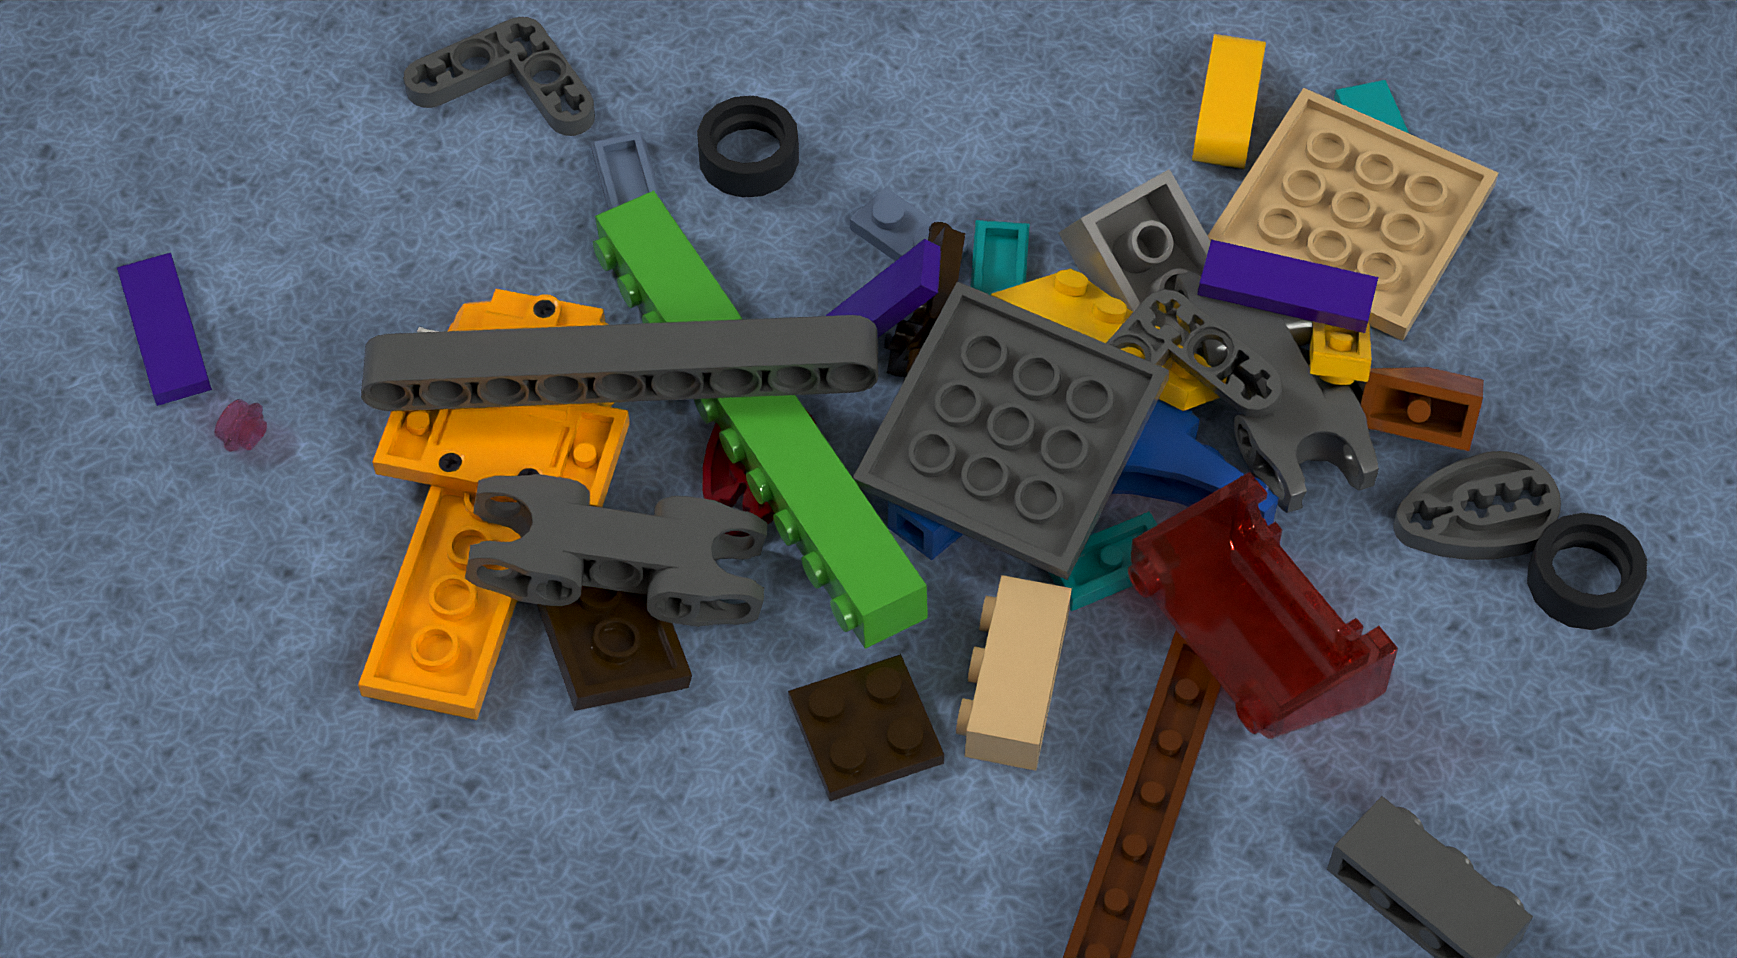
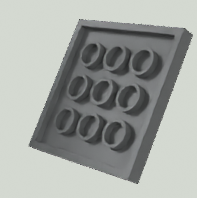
[853,281,1169,580]

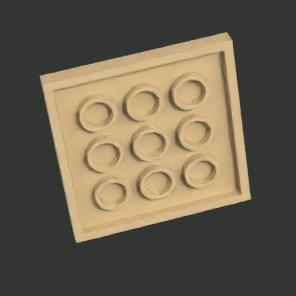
[1208,88,1499,341]

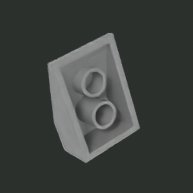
[1059,169,1210,347]

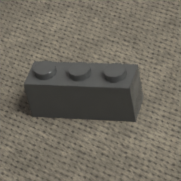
[1327,796,1533,958]

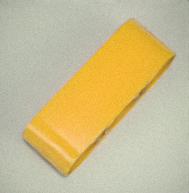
[1192,34,1266,169]

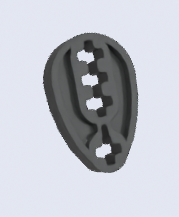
[1393,451,1561,560]

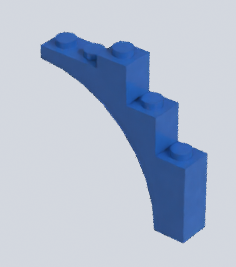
[888,399,1279,560]

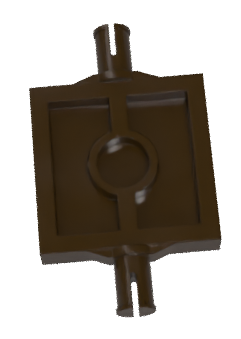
[884,222,965,380]

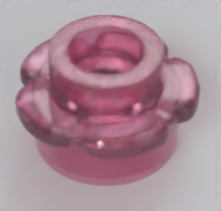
[214,399,267,452]

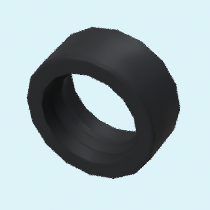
[697,95,799,198]
[1527,513,1647,630]

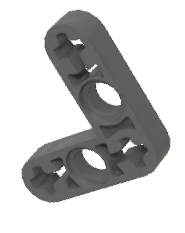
[403,17,595,136]
[1106,289,1282,418]

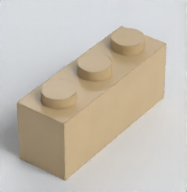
[956,575,1072,771]

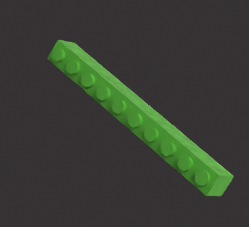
[593,190,928,649]

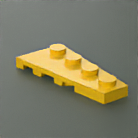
[991,268,1227,411]

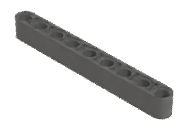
[361,315,879,411]

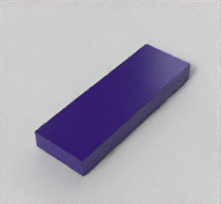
[826,239,941,338]
[1197,239,1379,333]
[117,252,212,406]

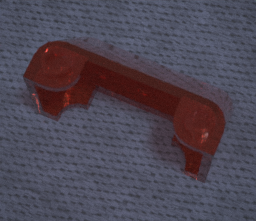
[1128,472,1398,739]

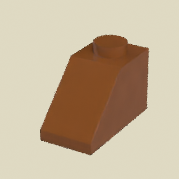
[1360,367,1484,451]

